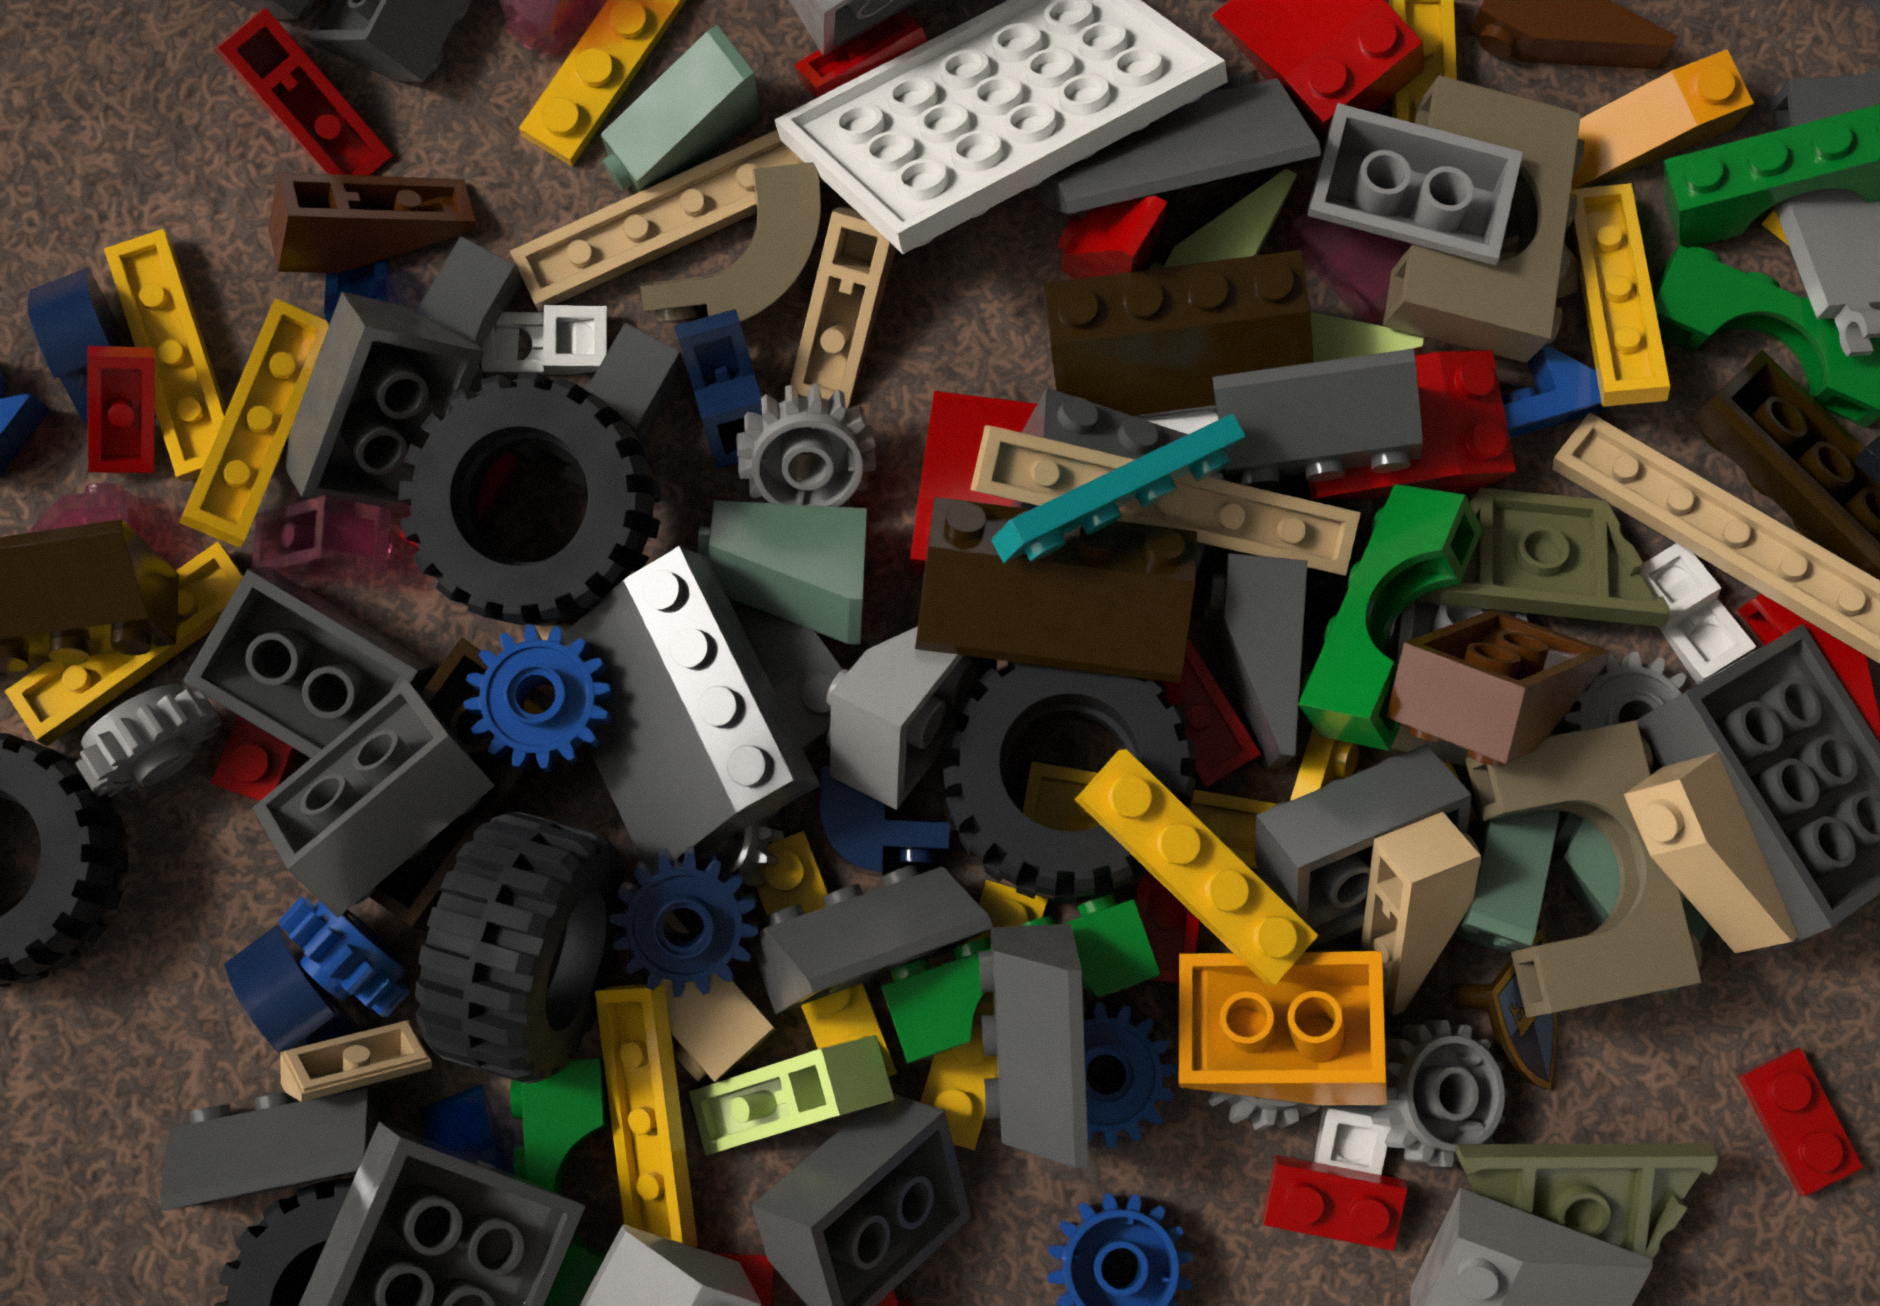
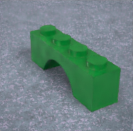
[1664,104,1880,248]
[1652,245,1880,428]
[1298,484,1483,751]
[881,893,1161,1064]
[510,1058,611,1306]

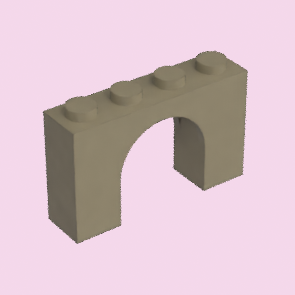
[1383,75,1584,363]
[1465,720,1702,1018]

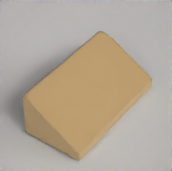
[280,1020,432,1102]

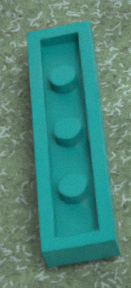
[991,413,1246,563]

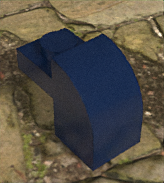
[27,267,120,424]
[675,309,762,469]
[820,765,950,877]
[224,924,362,1055]

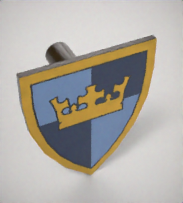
[1450,926,1557,1090]

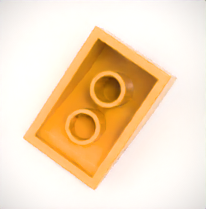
[1179,951,1387,1105]

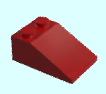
[1212,0,1424,144]
[1308,350,1516,501]
[910,391,1037,575]

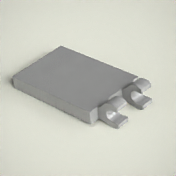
[1774,189,1880,356]

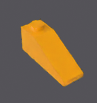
[1571,49,1754,189]

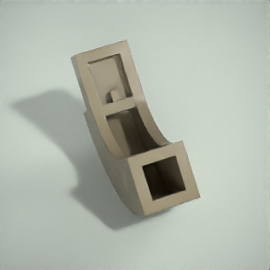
[640,162,821,322]

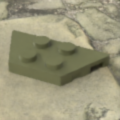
[1416,487,1669,627]
[1456,1143,1718,1260]

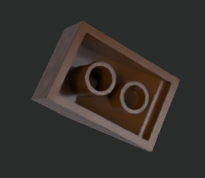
[1386,609,1610,766]

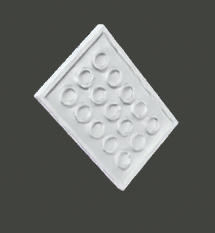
[774,0,1228,254]

